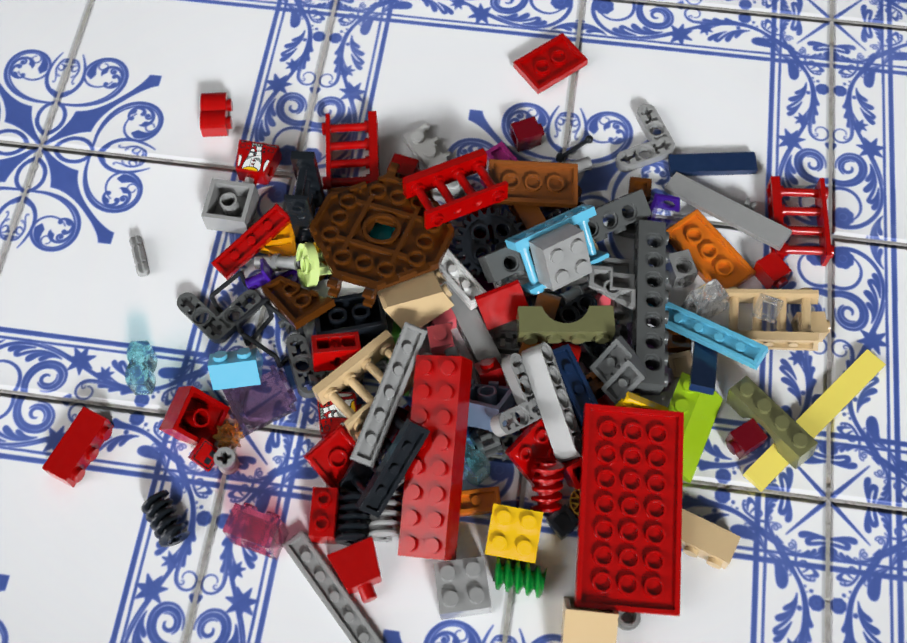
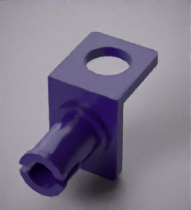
[647,193,680,221]
[245,258,299,290]

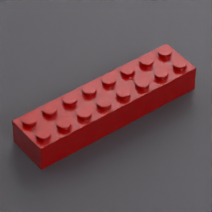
[398,355,473,560]

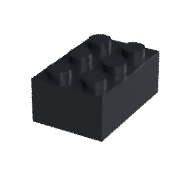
[315,292,389,347]

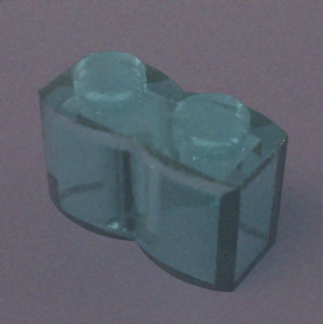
[125,341,157,395]
[464,436,490,486]

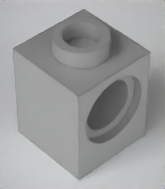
[666,249,698,288]

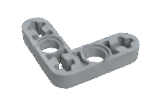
[615,104,675,172]
[490,353,542,437]

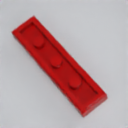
[211,203,291,280]

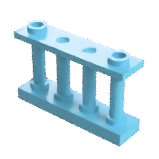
[505,204,609,295]

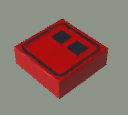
[188,438,218,472]

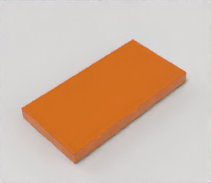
[666,209,756,299]

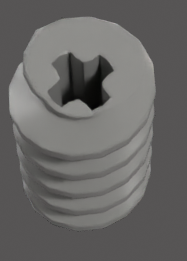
[367,491,402,542]

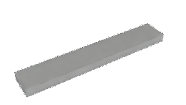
[664,172,792,251]
[350,322,428,468]
[282,530,383,643]

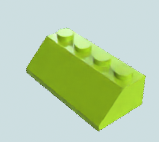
[668,372,723,483]

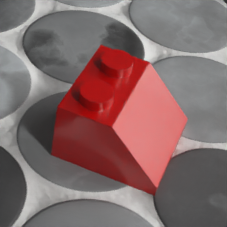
[159,386,230,446]

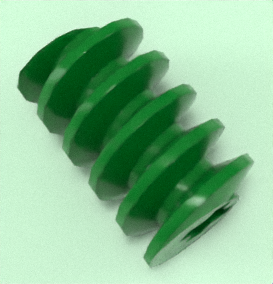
[493,557,547,598]

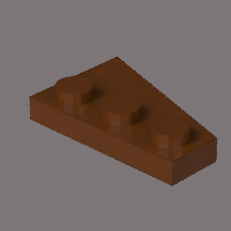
[261,275,336,330]

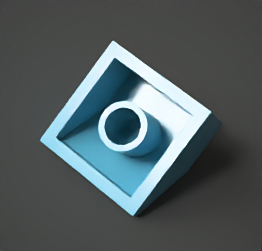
[208,348,263,390]

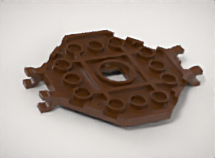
[309,162,454,308]

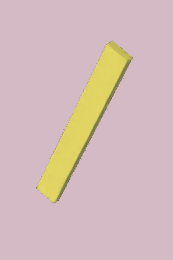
[743,349,886,492]

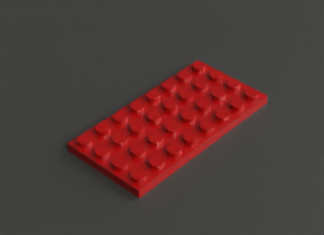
[574,403,684,617]

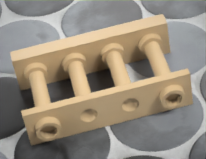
[722,287,819,351]
[312,330,415,436]

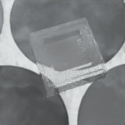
[752,293,783,324]

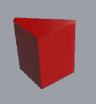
[475,280,528,330]

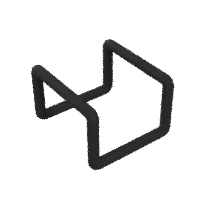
[209,271,272,335]
[241,304,306,368]

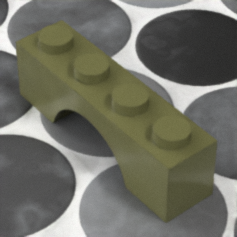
[516,305,616,345]
[726,376,818,469]

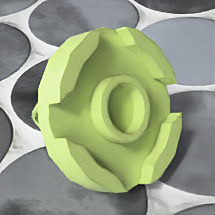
[296,242,332,288]

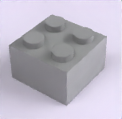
[201,178,259,234]
[529,223,593,291]
[433,556,491,620]

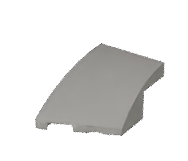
[587,258,636,311]

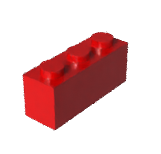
[42,407,114,488]

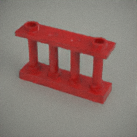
[322,111,380,190]
[402,148,508,230]
[766,176,834,266]

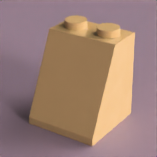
[377,269,454,329]
[561,597,619,643]

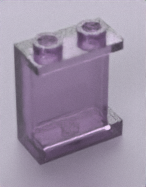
[222,364,297,436]

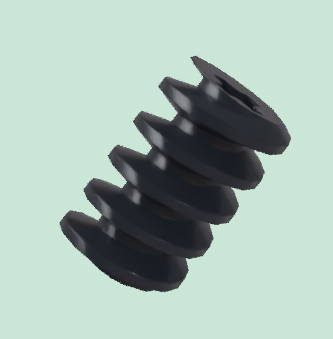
[141,490,190,547]
[335,491,369,546]

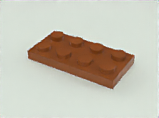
[488,159,578,208]

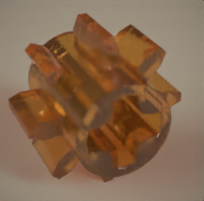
[213,421,245,450]

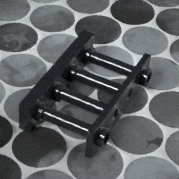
[284,151,325,244]
[338,406,431,518]

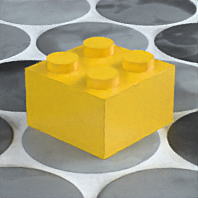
[485,503,544,564]

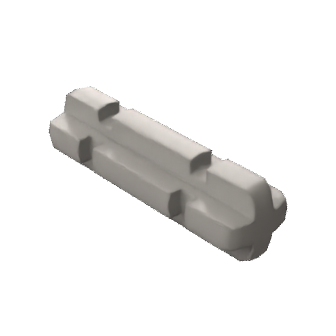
[129,236,150,277]

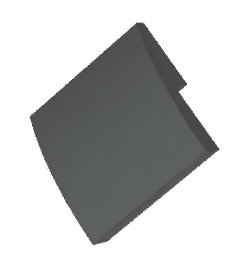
[589,336,647,405]

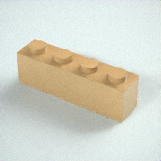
[681,508,741,569]

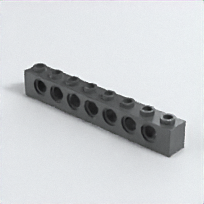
[478,189,652,285]
[632,219,669,396]

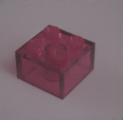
[222,503,289,560]

